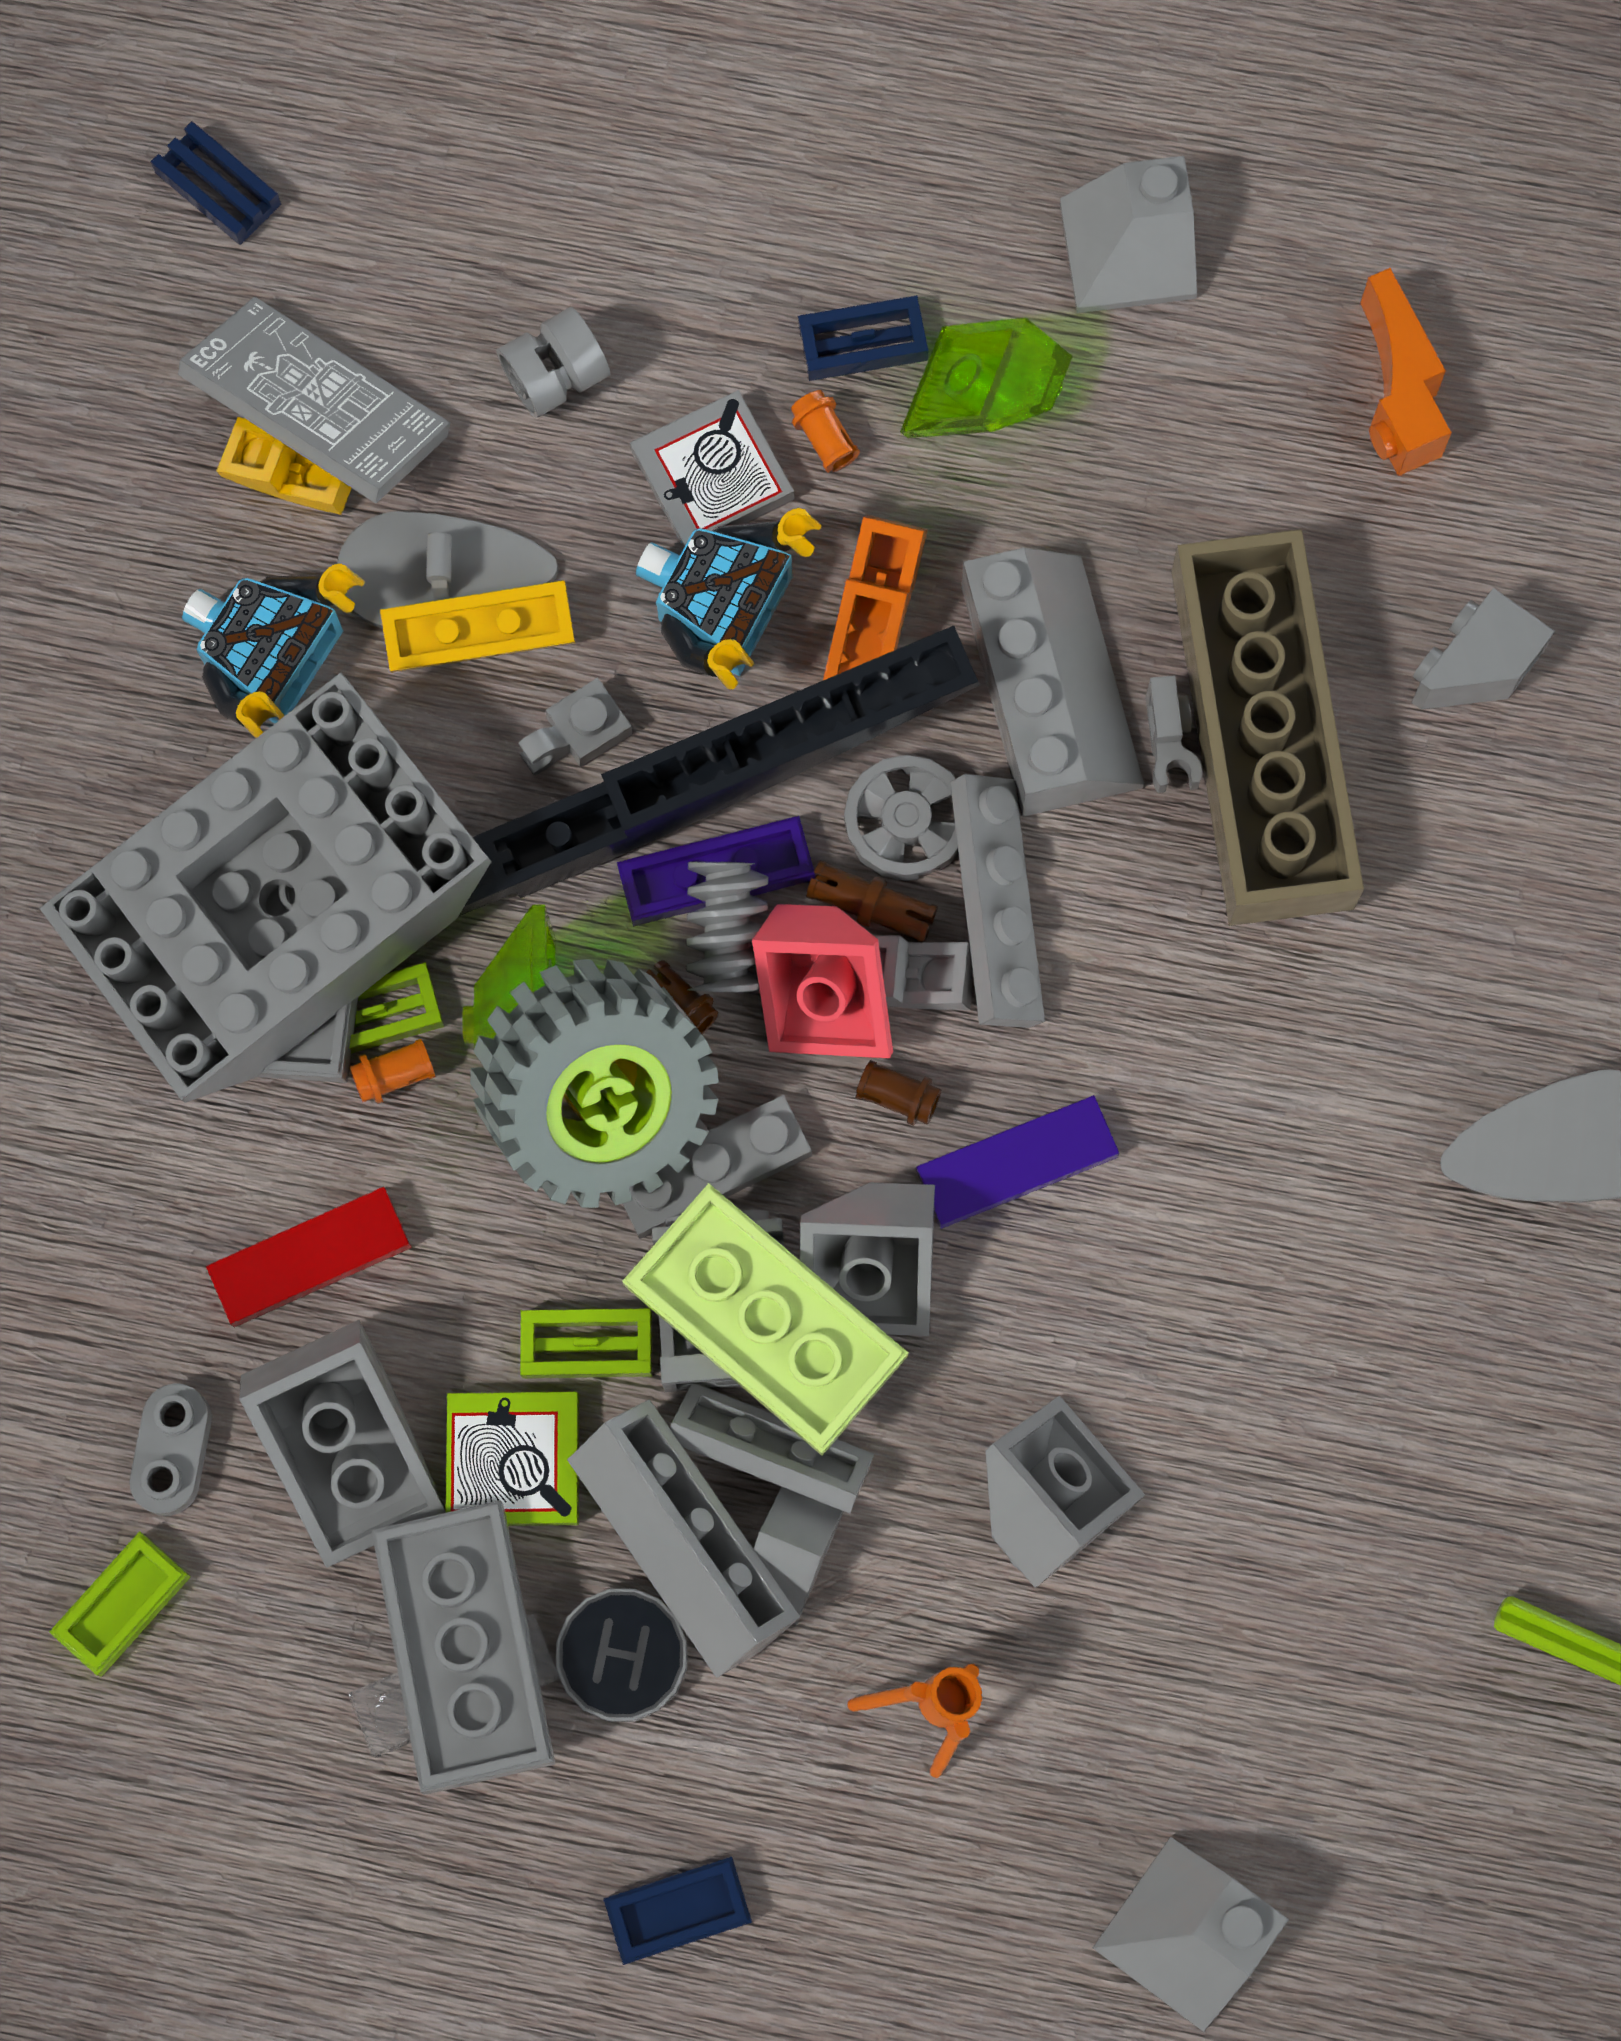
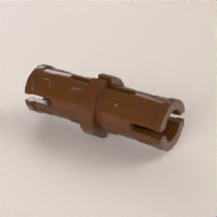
[806,860,938,942]

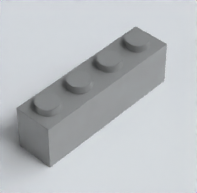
[567,1399,800,1678]

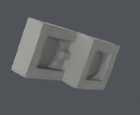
[875,935,974,1010]

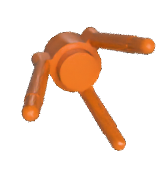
[847,1664,982,1778]

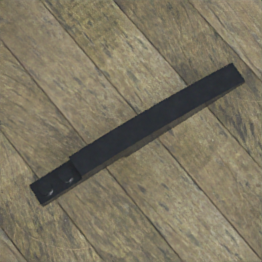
[458,625,979,917]

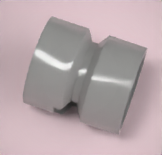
[496,306,611,419]

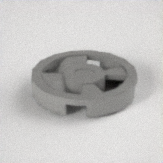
[844,755,959,881]

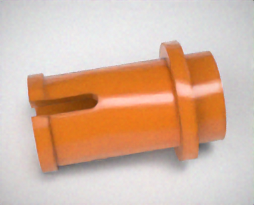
[791,390,860,473]
[349,1039,435,1104]

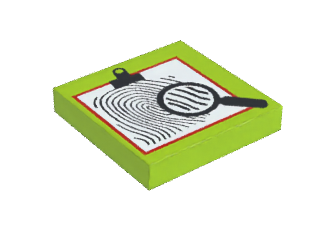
[446,1392,579,1526]

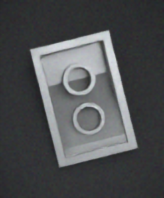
[239,1320,446,1568]

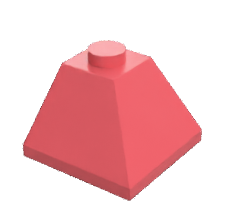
[752,904,893,1058]

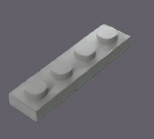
[950,774,1045,1028]

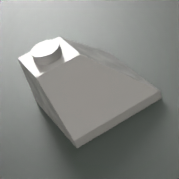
[1060,156,1197,313]
[800,1182,935,1336]
[986,1395,1145,1588]
[1092,1837,1289,2032]

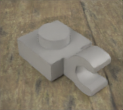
[1145,675,1202,793]
[518,678,632,775]

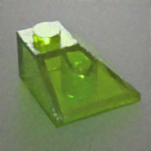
[900,318,1073,438]
[462,905,556,1063]

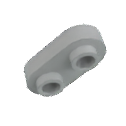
[130,1383,212,1516]

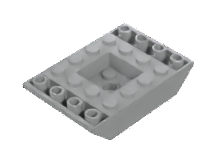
[39,672,491,1103]

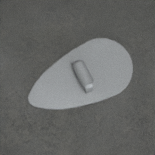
[337,511,558,628]
[1440,1070,1621,1203]

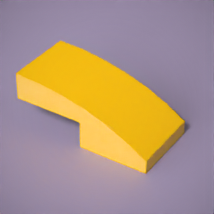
[217,417,352,515]

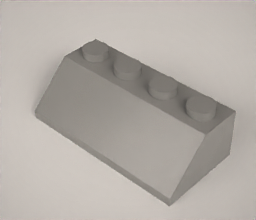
[961,548,1144,817]

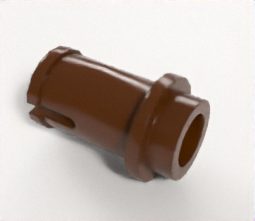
[646,960,718,1035]
[855,1060,942,1126]

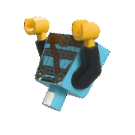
[636,508,822,689]
[182,564,365,739]

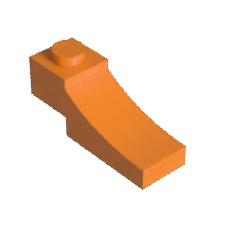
[1360,268,1452,476]
[823,515,928,680]

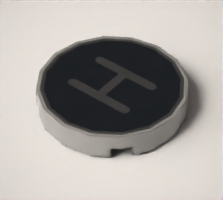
[556,1589,688,1722]

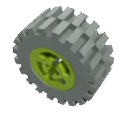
[470,959,719,1208]

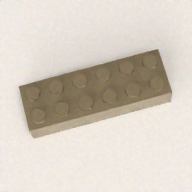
[1171,529,1364,926]

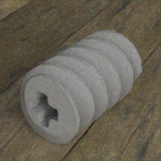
[686,862,768,992]

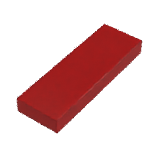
[206,1186,412,1328]

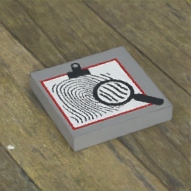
[630,390,795,549]

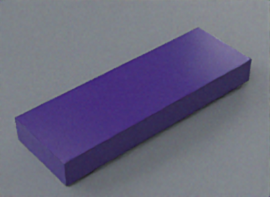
[617,816,815,927]
[916,1095,1120,1229]

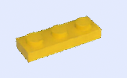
[380,580,575,673]

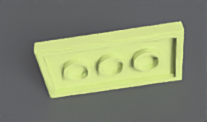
[622,1183,908,1456]

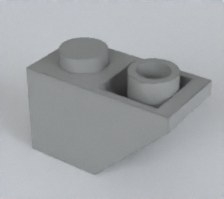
[1411,588,1555,710]

